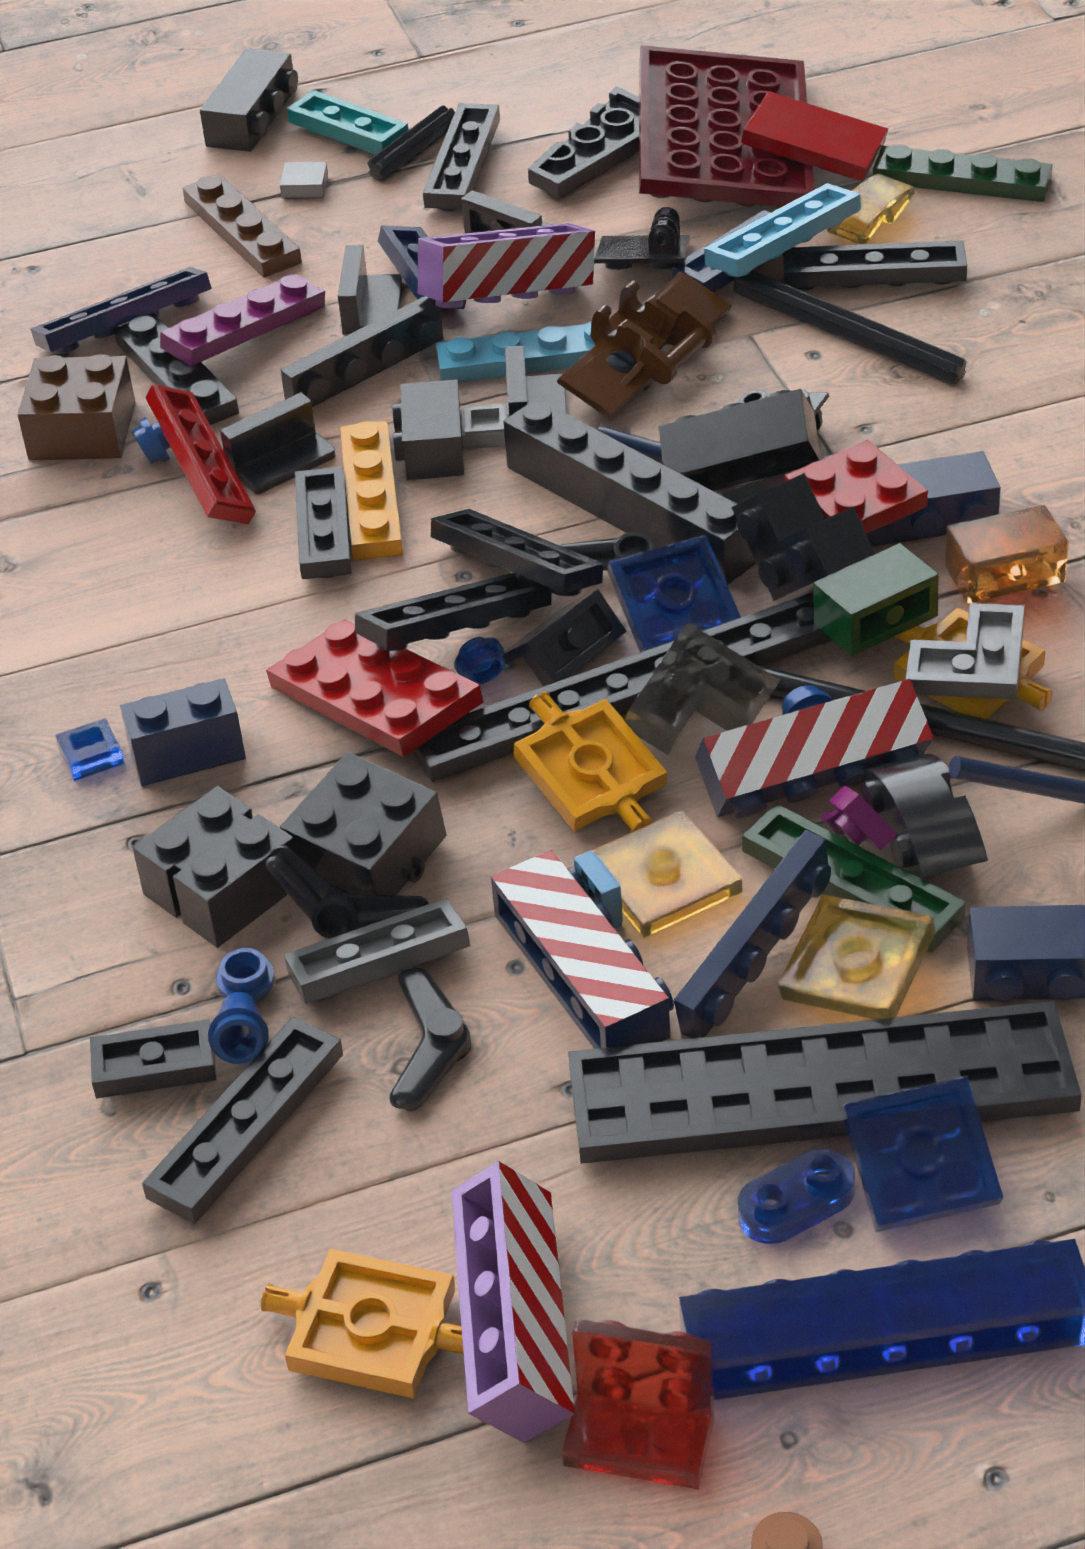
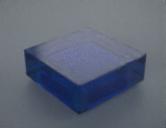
[55,718,125,781]

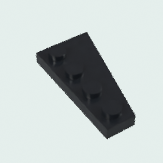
[528,86,639,198]

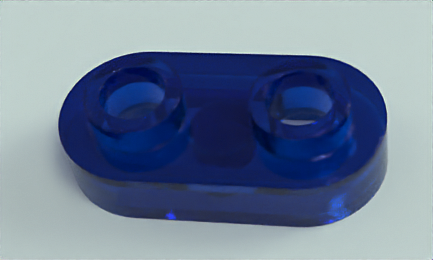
[738,1149,855,1244]

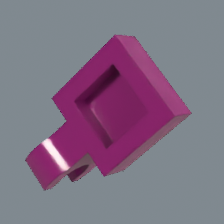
[821,786,898,850]

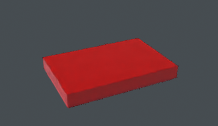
[741,91,889,181]

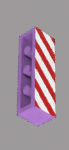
[418,223,595,308]
[451,1161,575,1443]

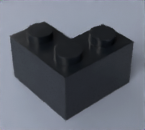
[731,473,875,601]

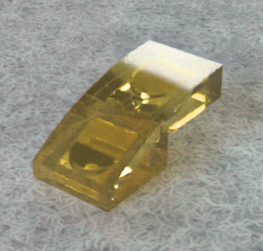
[827,174,916,245]

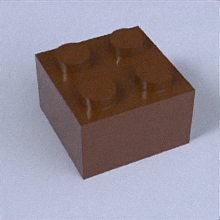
[17,354,136,460]

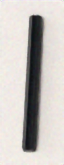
[733,270,967,384]

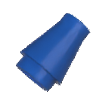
[208,992,269,1064]

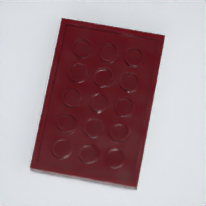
[639,45,815,208]

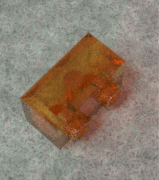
[945,504,1069,604]

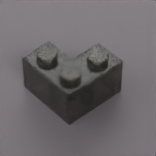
[625,621,780,755]

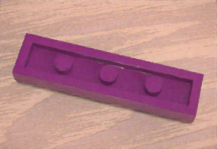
[160,274,325,366]

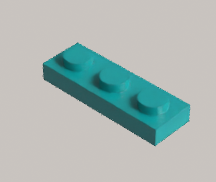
[287,90,409,155]

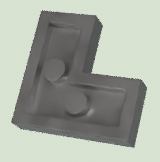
[906,603,1025,699]

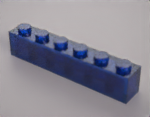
[679,1239,1085,1403]

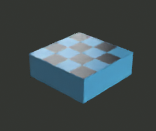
[574,851,623,929]

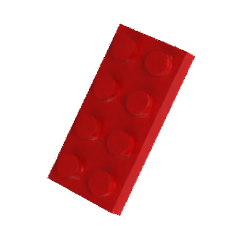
[266,619,484,757]

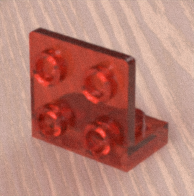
[562,1319,714,1490]

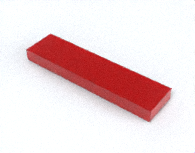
[145,384,256,525]

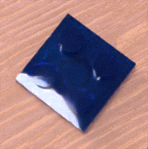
[608,535,741,653]
[841,1076,1003,1233]

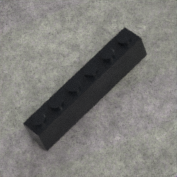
[503,398,757,587]

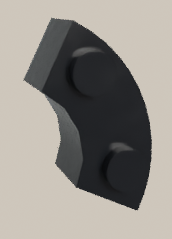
[861,754,988,878]

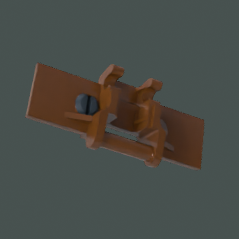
[556,271,732,419]

